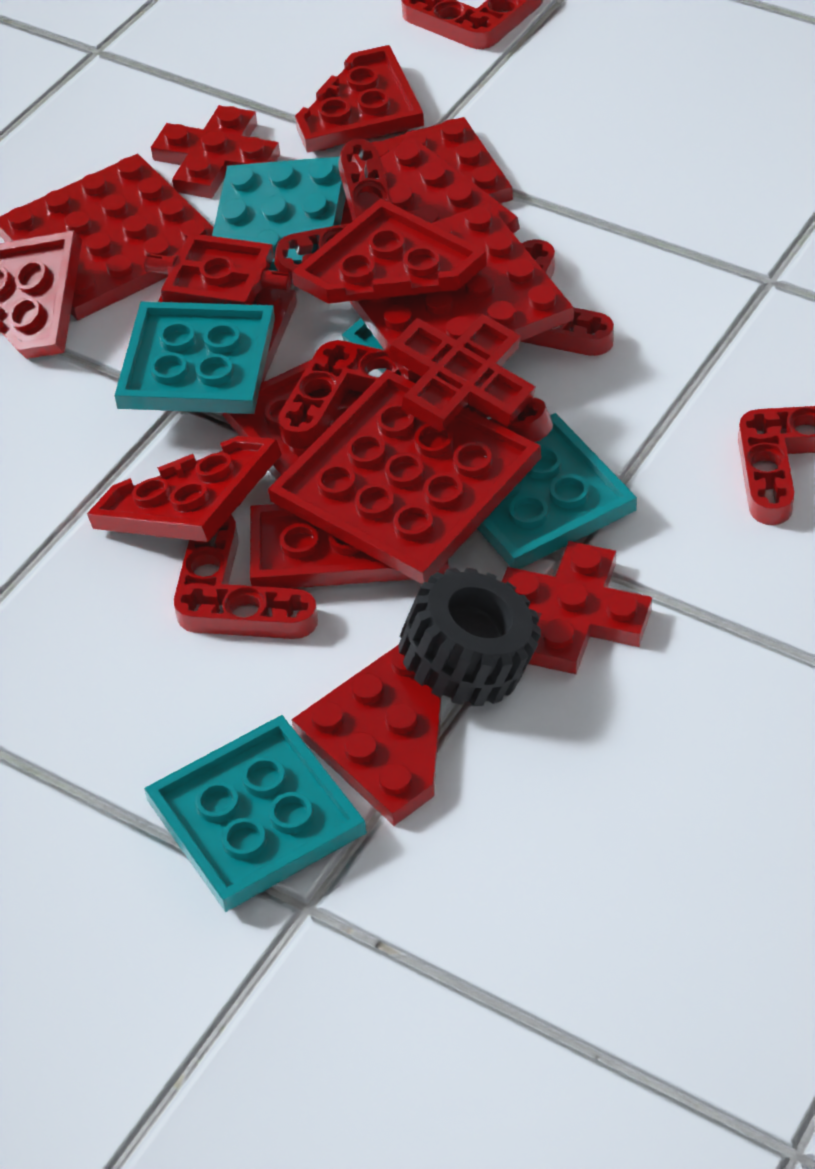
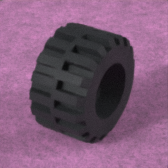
[398,568,541,706]

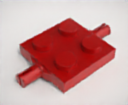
[144,233,292,305]

